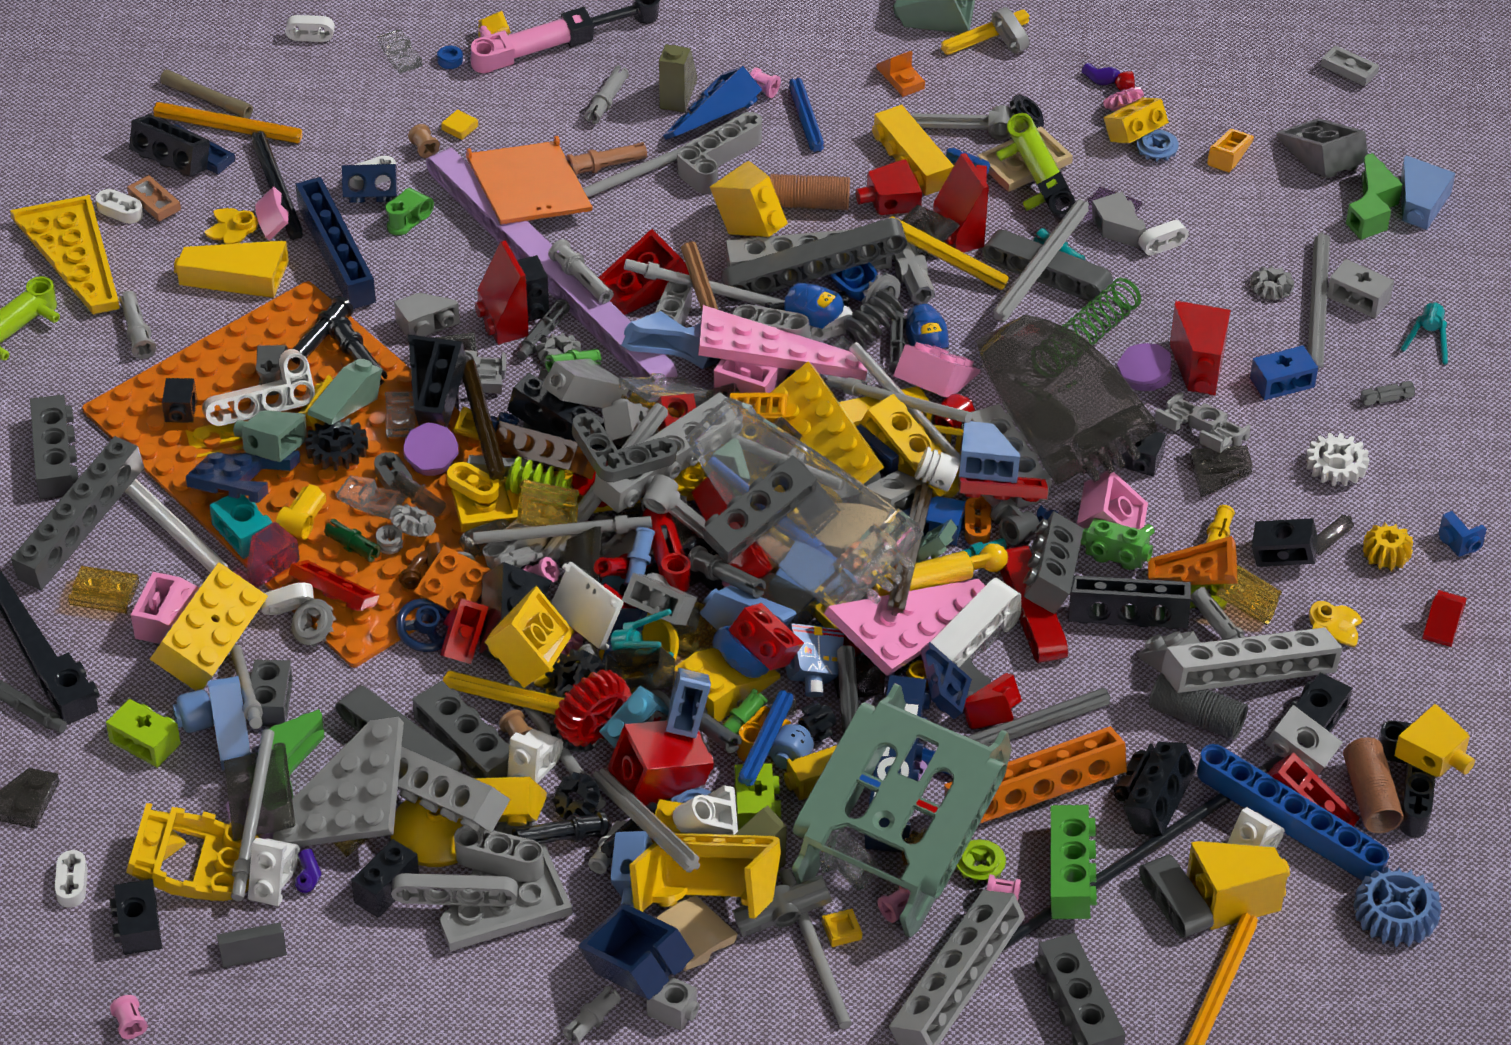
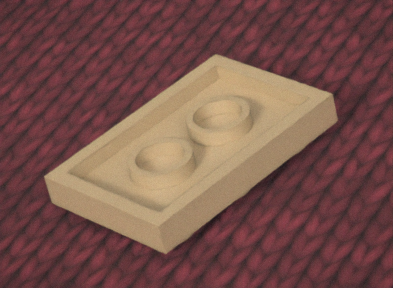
[978,127,1073,192]

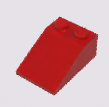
[931,153,989,253]
[598,229,689,315]
[475,240,529,345]

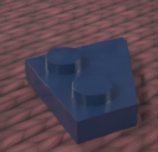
[921,642,972,719]

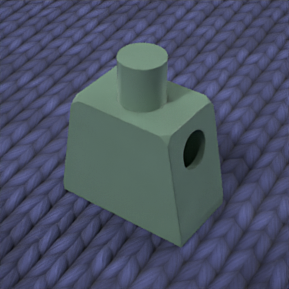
[233,410,307,462]

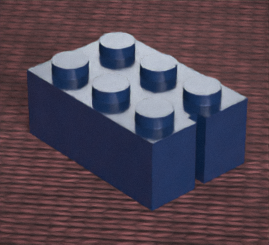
[578,903,695,1000]

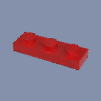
[957,474,1048,502]
[288,560,379,611]

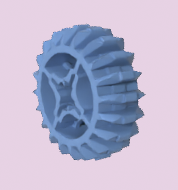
[1353,866,1442,947]

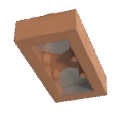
[127,175,181,222]

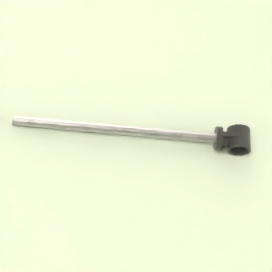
[849,342,1039,546]

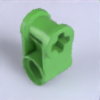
[385,188,434,235]

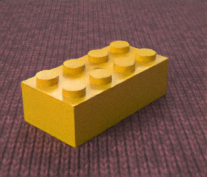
[150,562,268,691]

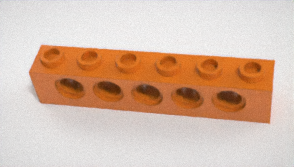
[944,726,1127,824]

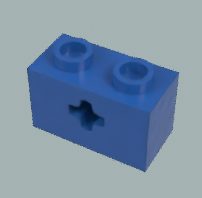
[1250,345,1318,400]

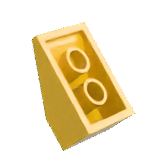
[485,586,575,688]
[672,648,780,722]

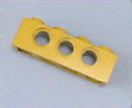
[860,394,959,498]

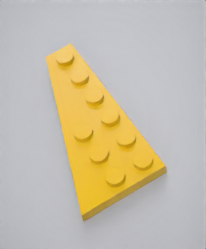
[10,195,120,314]

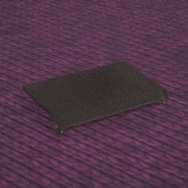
[224,742,296,841]

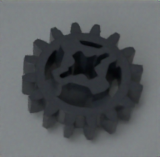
[305,418,369,471]
[543,649,606,698]

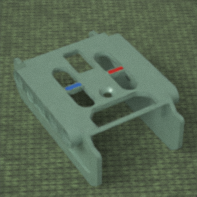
[792,683,1012,938]

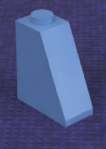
[1400,155,1455,230]
[959,421,1020,483]
[700,585,797,630]
[666,667,711,739]
[208,676,252,772]

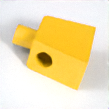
[1394,704,1475,777]

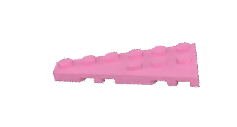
[698,305,867,381]
[824,579,986,676]

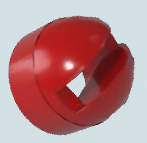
[1115,71,1135,91]

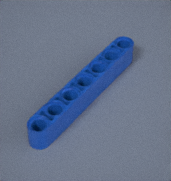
[1197,744,1389,881]

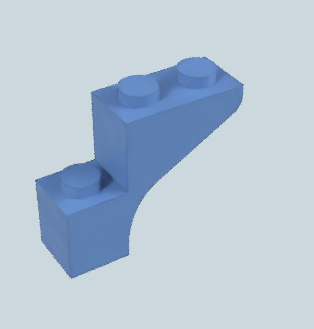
[621,311,719,369]

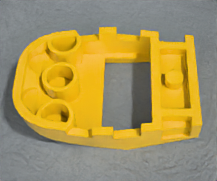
[126,803,259,901]

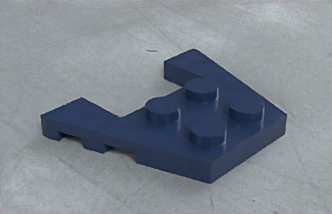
[186,451,300,503]

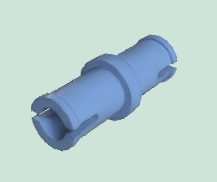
[623,527,655,587]

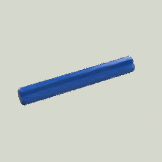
[789,78,824,152]
[738,690,794,786]

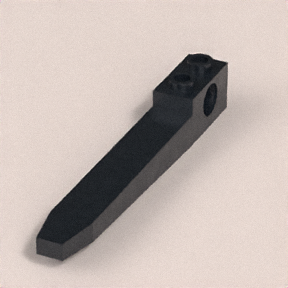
[0,570,100,725]

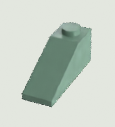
[308,359,382,425]

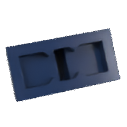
[342,164,398,203]

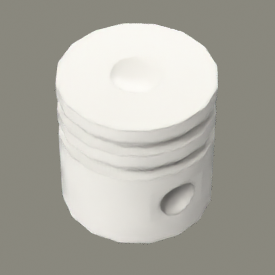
[915,447,960,492]

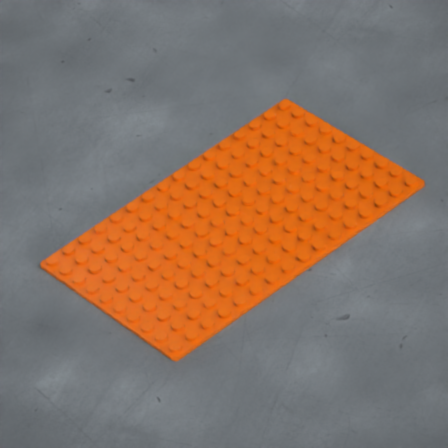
[82,281,569,668]

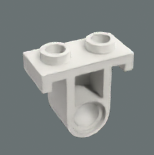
[507,729,563,783]
[673,785,738,835]
[1227,807,1284,848]
[248,837,300,906]

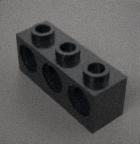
[129,114,210,176]
[1124,741,1196,836]

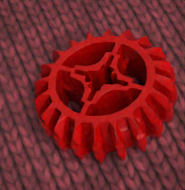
[554,669,632,747]

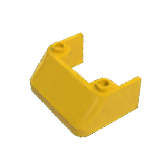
[629,833,781,919]

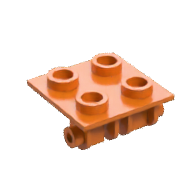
[414,545,492,611]

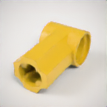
[275,484,326,540]

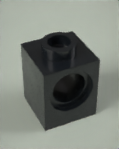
[162,378,197,423]

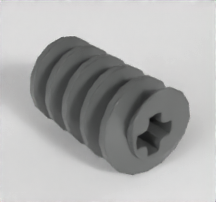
[844,289,904,349]

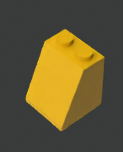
[710,161,788,237]
[1186,841,1290,930]

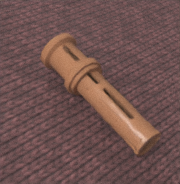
[566,142,647,177]

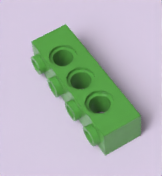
[1051,805,1097,919]

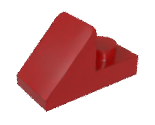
[1422,590,1467,647]
[440,598,489,664]
[963,673,1022,729]

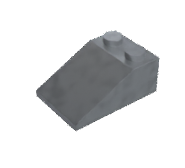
[1276,118,1368,178]

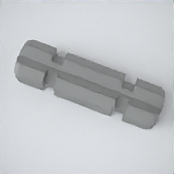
[494,543,545,567]

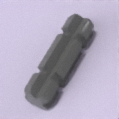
[1360,381,1415,406]

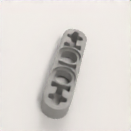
[391,873,518,907]

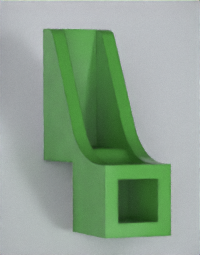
[1346,153,1403,240]
[248,709,325,812]

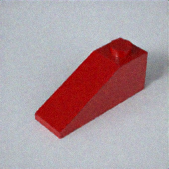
[1267,752,1360,827]

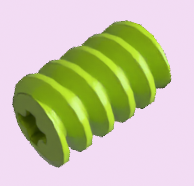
[505,457,571,507]

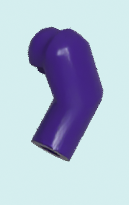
[1081,63,1120,86]
[295,849,322,893]

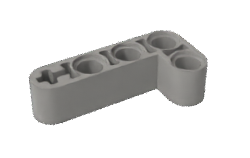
[677,112,762,194]

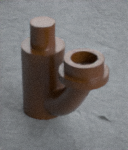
[399,542,444,589]

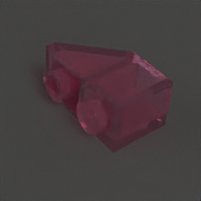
[247,522,300,588]

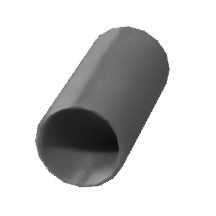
[1149,673,1248,740]

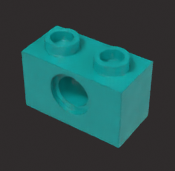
[209,494,274,559]

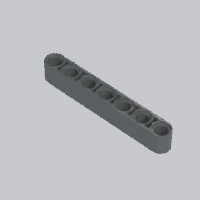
[721,218,907,302]

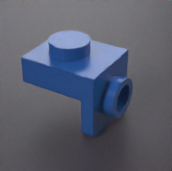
[1438,511,1487,557]

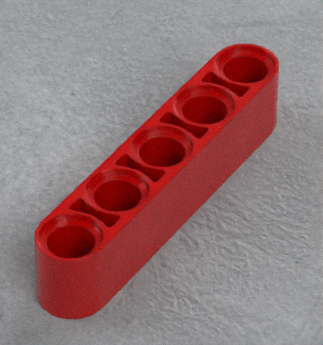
[691,471,772,579]
[1000,545,1068,663]

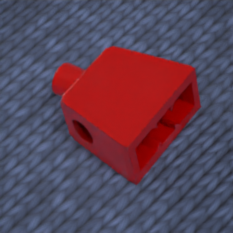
[855,159,922,215]

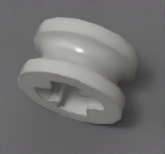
[376,525,403,554]

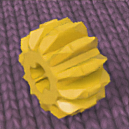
[1363,522,1413,572]

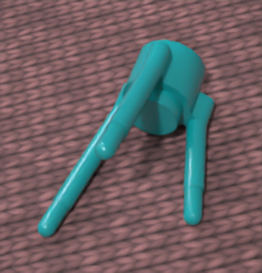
[1401,302,1448,365]
[611,609,674,658]

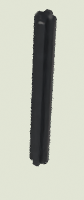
[251,131,303,240]

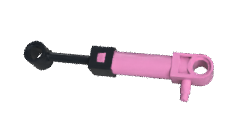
[470,0,660,73]

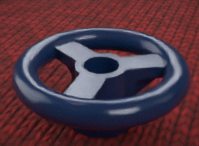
[396,598,450,652]

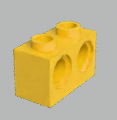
[1103,97,1169,143]

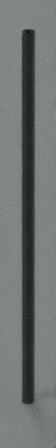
[1002,755,1284,952]

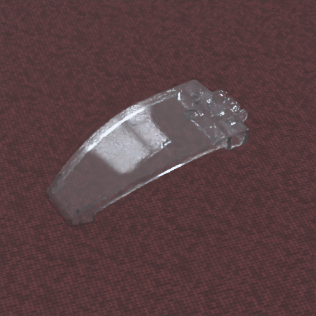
[685,397,924,607]

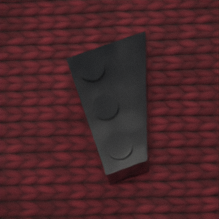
[407,334,467,428]
[479,562,552,662]

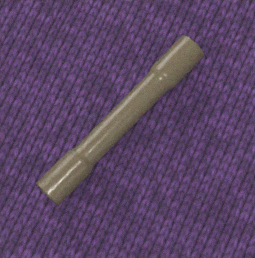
[160,69,253,118]

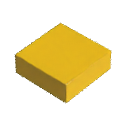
[441,109,478,140]
[822,908,863,947]

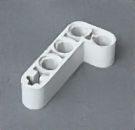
[202,349,315,426]
[931,578,1021,667]

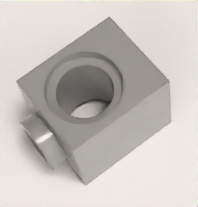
[647,976,700,1031]

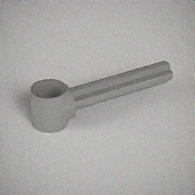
[911,105,1014,140]
[642,474,706,539]

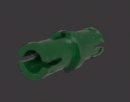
[324,519,381,562]

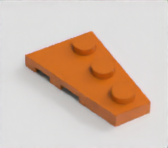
[1148,536,1238,585]

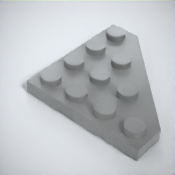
[273,717,404,847]
[440,821,572,951]

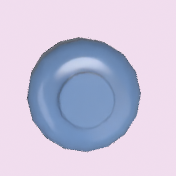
[172,689,214,733]
[769,724,814,769]

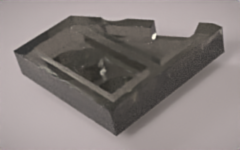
[901,204,960,259]
[1190,445,1253,497]
[0,768,60,829]

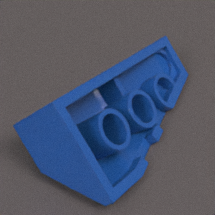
[663,66,762,139]

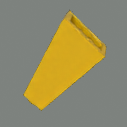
[174,241,289,298]

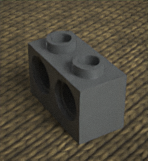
[243,659,293,726]

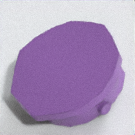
[1117,343,1172,391]
[403,422,459,476]

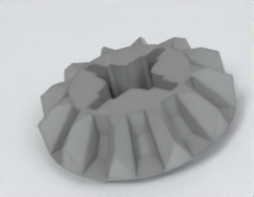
[1250,265,1294,300]
[862,272,900,304]
[537,333,582,364]
[390,504,436,537]
[291,599,337,646]

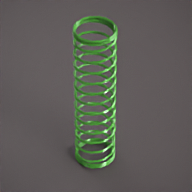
[1031,277,1141,379]

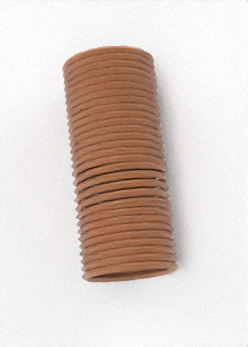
[770,173,850,211]
[1343,737,1404,833]

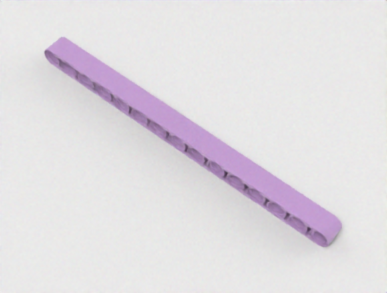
[426,148,678,389]

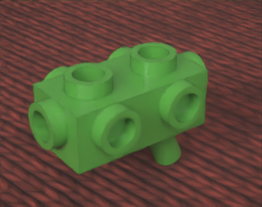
[1081,518,1155,570]

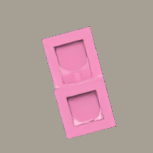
[255,187,289,241]

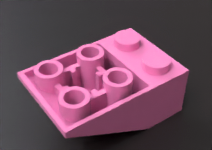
[893,342,981,397]
[714,359,791,404]
[131,572,218,644]

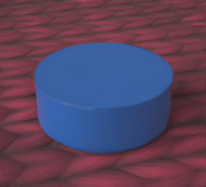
[437,45,463,69]

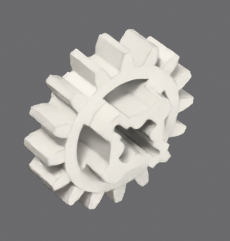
[1306,433,1369,486]

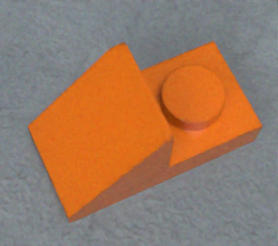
[876,51,925,97]

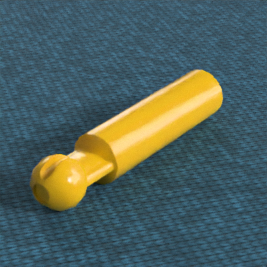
[866,543,1008,598]

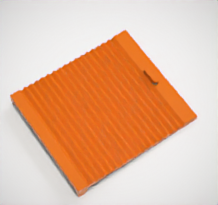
[466,136,593,225]

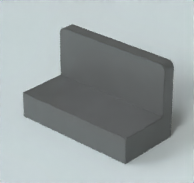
[217,922,287,968]

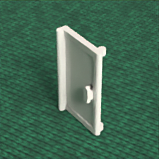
[551,562,624,650]

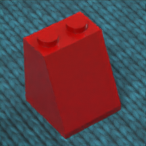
[1170,300,1231,395]
[607,720,714,806]

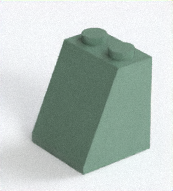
[893,0,975,33]

